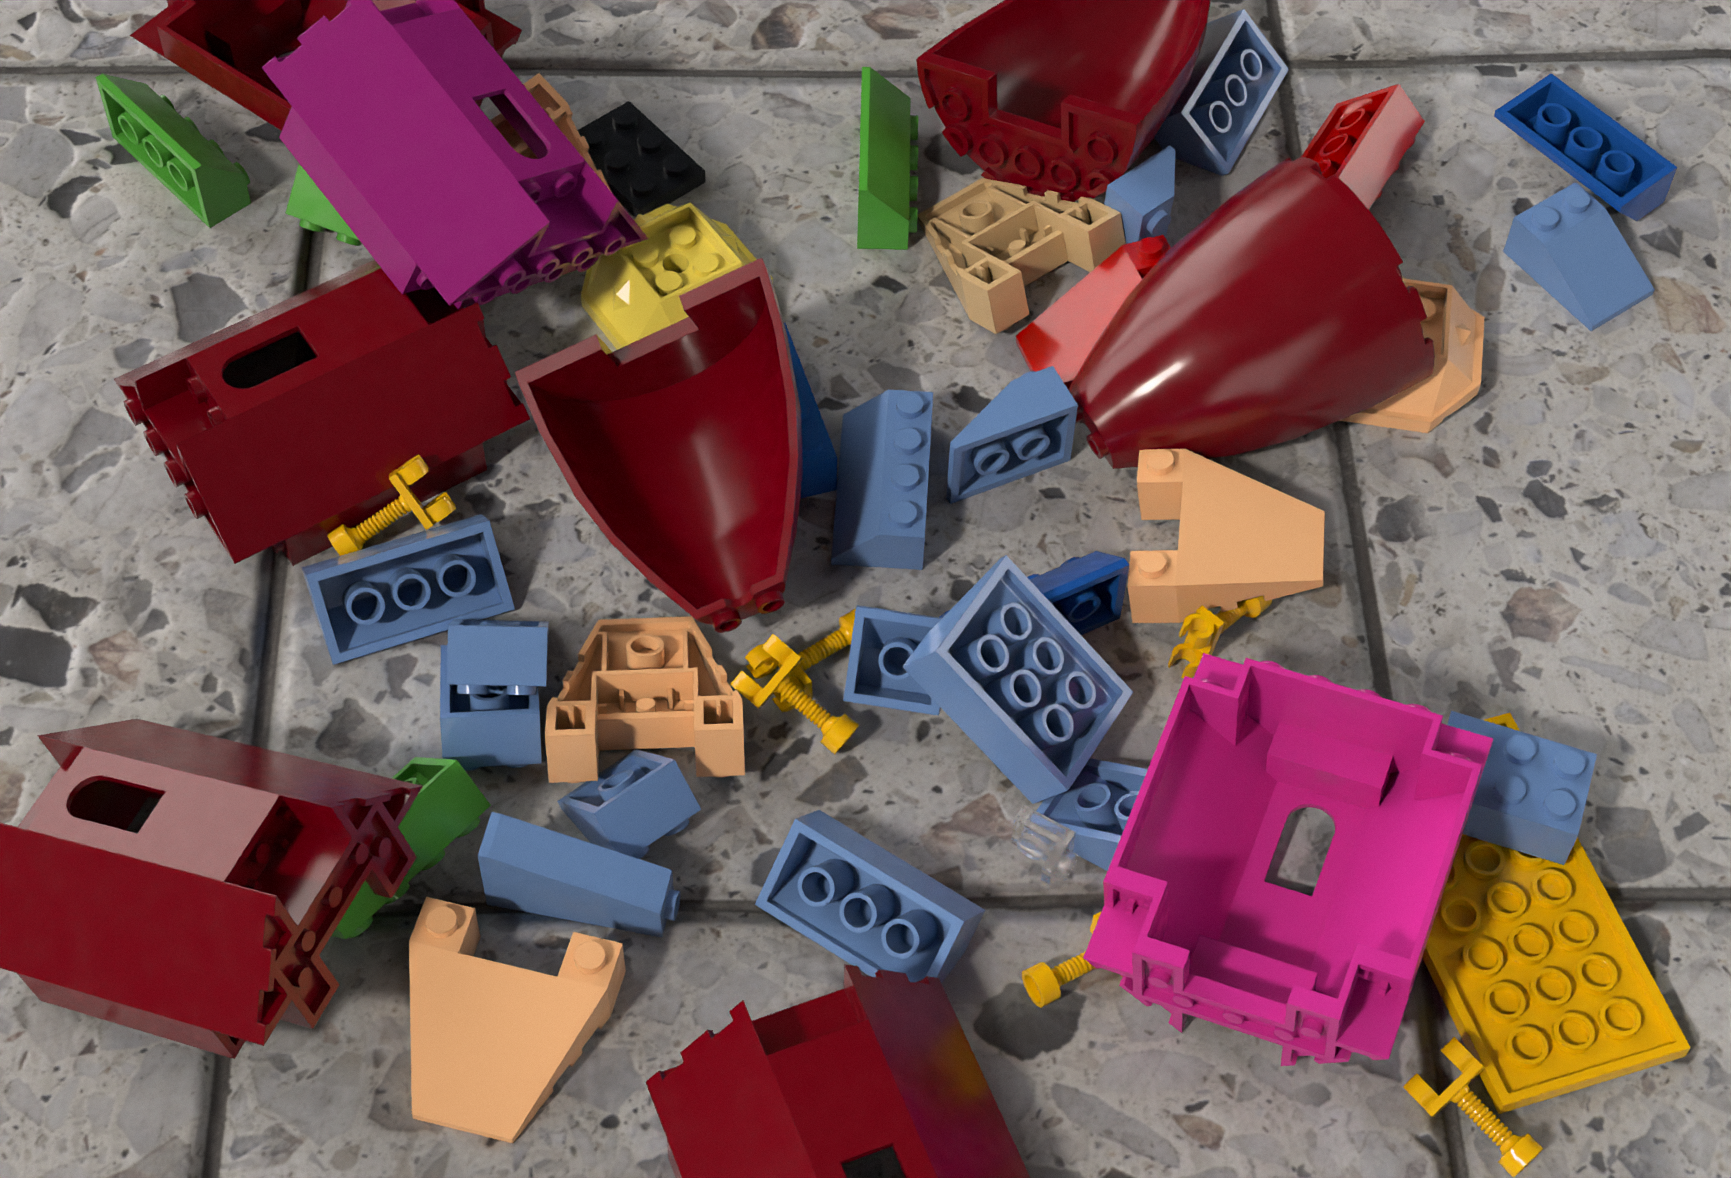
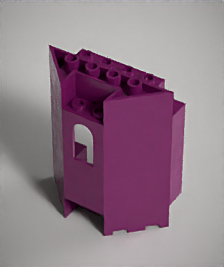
[262,0,649,310]

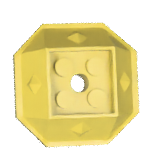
[581,202,773,350]

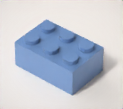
[1446,711,1597,865]

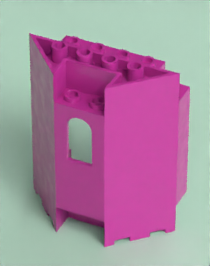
[1083,653,1493,1066]

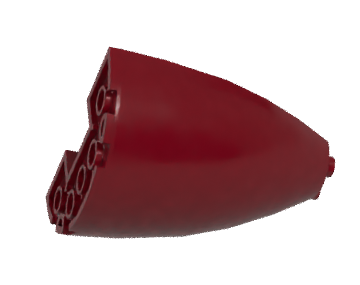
[916,0,1211,202]
[1068,157,1435,469]
[515,258,803,633]

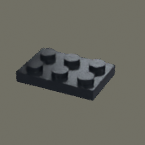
[578,101,706,217]

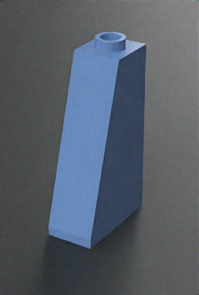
[478,812,681,938]

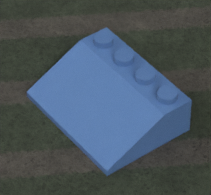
[903,555,1133,804]

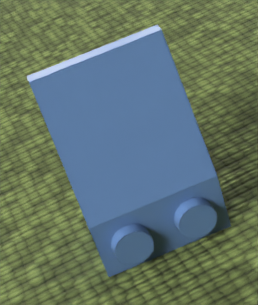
[1503,182,1655,331]
[946,366,1078,504]
[447,619,549,695]
[440,645,542,771]
[1028,758,1148,871]

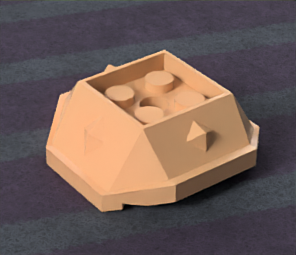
[1339,276,1485,433]

